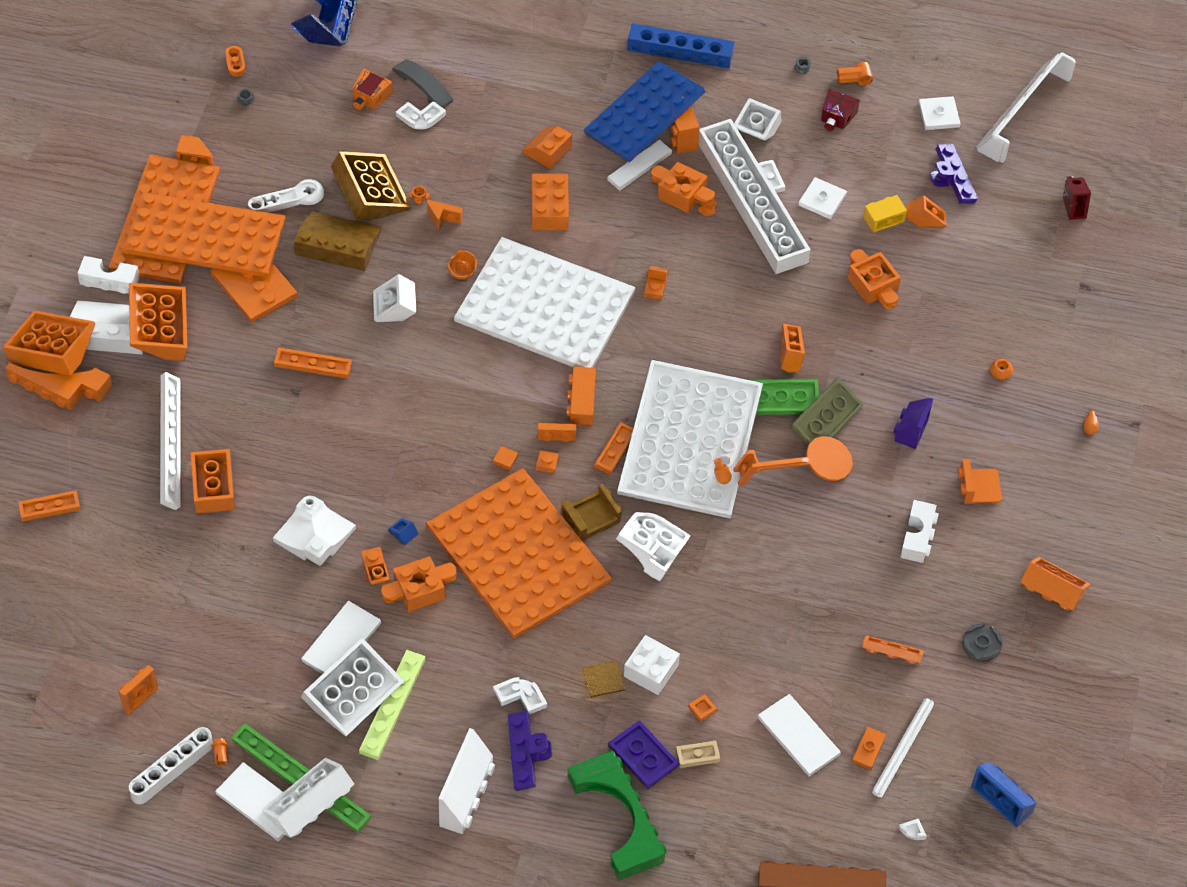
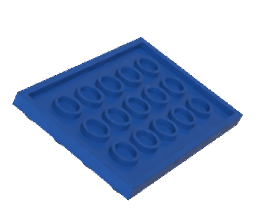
[583,61,705,163]

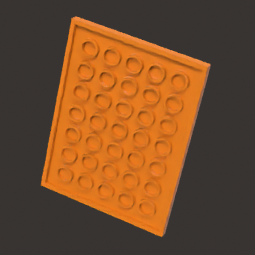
[426,468,612,639]

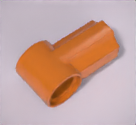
[836,62,873,86]

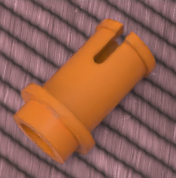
[211,738,228,766]

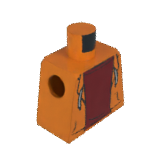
[352,68,393,110]

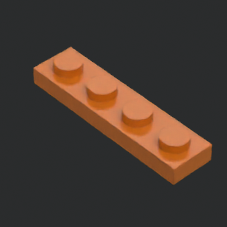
[274,347,352,379]

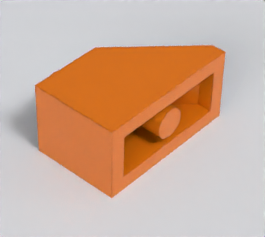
[176,135,214,166]
[906,195,947,228]

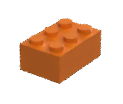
[532,174,569,230]
[191,449,235,514]

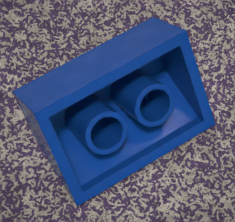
[971,762,1036,827]

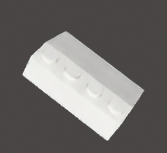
[70,301,143,354]
[301,638,404,736]
[439,728,495,834]

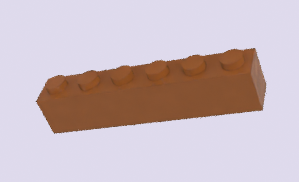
[758,861,886,887]

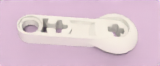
[248,179,324,213]

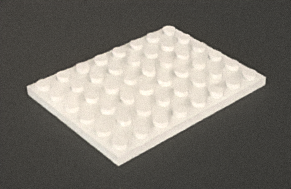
[454,237,636,368]
[617,360,763,519]

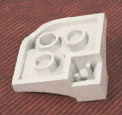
[273,496,356,566]
[616,512,691,582]

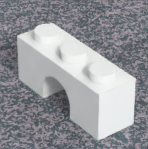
[78,256,140,294]
[900,500,939,563]

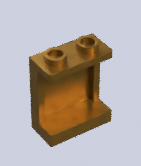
[561,484,622,541]

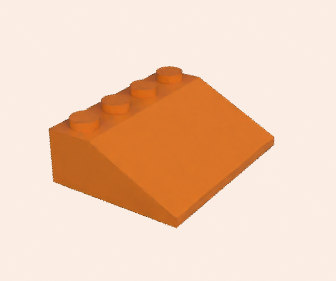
[129,283,187,361]
[3,310,95,376]

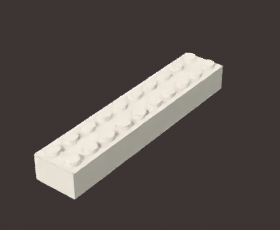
[698,119,810,274]

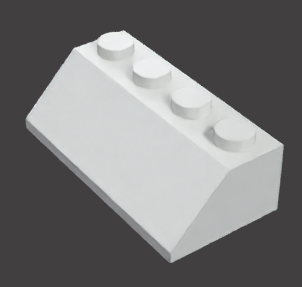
[262,758,354,838]

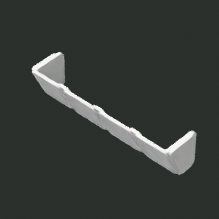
[976,52,1076,163]

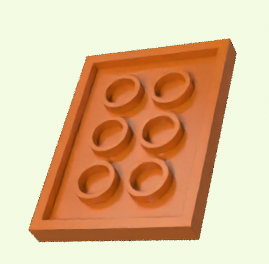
[210,263,298,323]

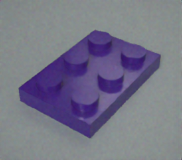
[608,720,679,789]

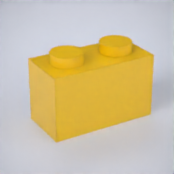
[863,195,907,233]

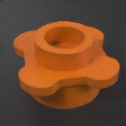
[408,186,430,204]
[698,200,718,216]

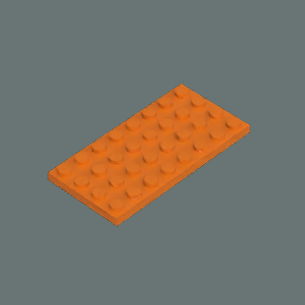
[109,155,220,284]
[123,192,286,278]

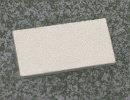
[301,601,381,674]
[758,694,841,777]
[215,762,285,842]

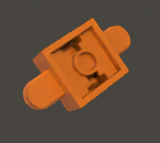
[651,162,715,214]
[848,249,901,309]
[381,556,457,612]

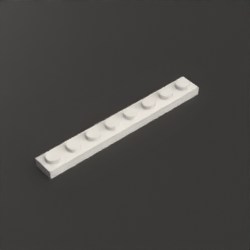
[160,372,181,510]

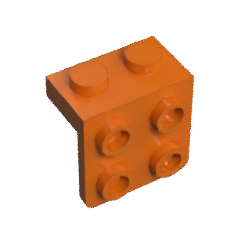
[957,459,1002,504]

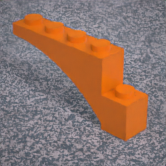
[5,363,112,410]

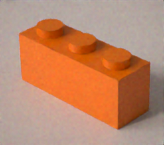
[567,367,596,426]

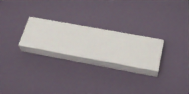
[607,140,672,191]

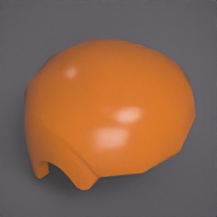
[448,250,477,280]

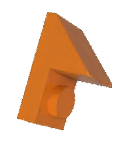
[427,199,463,230]
[644,266,669,300]

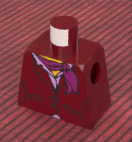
[821,89,860,131]
[1063,176,1091,220]

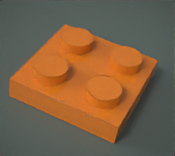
[119,664,158,715]

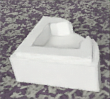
[899,819,927,840]

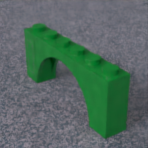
[567,750,667,881]

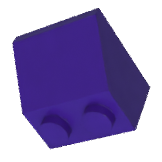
[893,398,933,449]

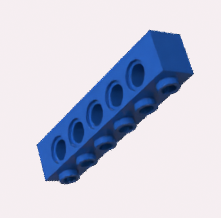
[627,23,735,69]

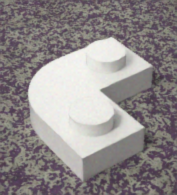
[396,101,446,130]
[493,677,547,715]

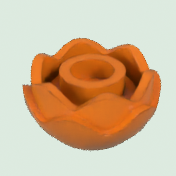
[990,359,1013,381]

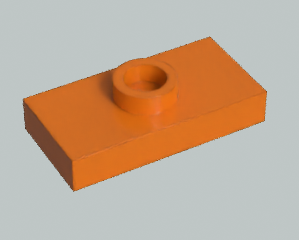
[852,727,886,770]

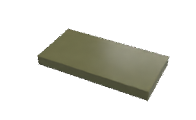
[789,377,864,446]

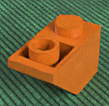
[361,547,390,586]

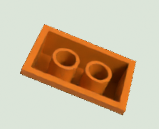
[1020,556,1090,611]

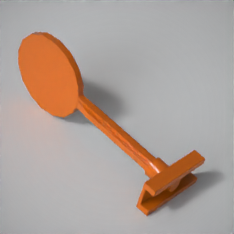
[733,436,853,486]

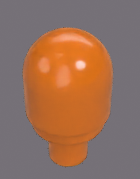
[1083,411,1099,435]
[714,458,732,485]

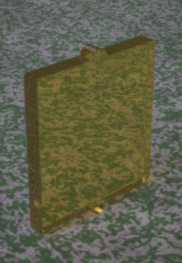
[583,660,625,698]

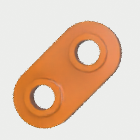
[225,46,246,77]

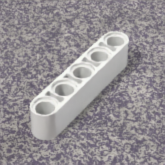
[129,727,213,804]

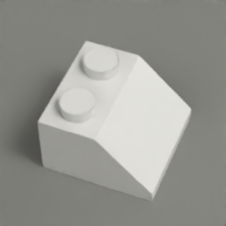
[734,98,782,140]
[373,274,416,322]

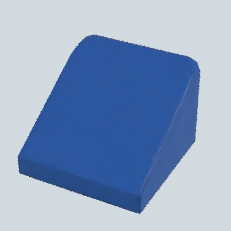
[388,518,418,545]

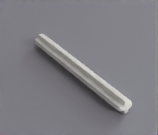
[872,698,934,798]

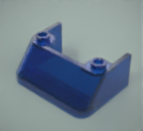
[291,0,358,46]

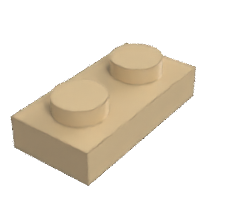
[676,741,720,768]

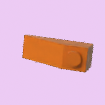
[780,323,805,373]

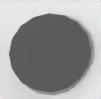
[962,624,1003,662]

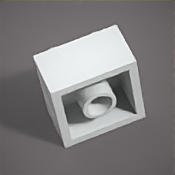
[624,635,680,695]

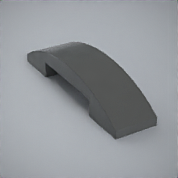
[392,59,453,108]

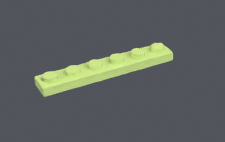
[359,650,425,760]

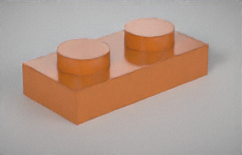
[537,423,576,442]

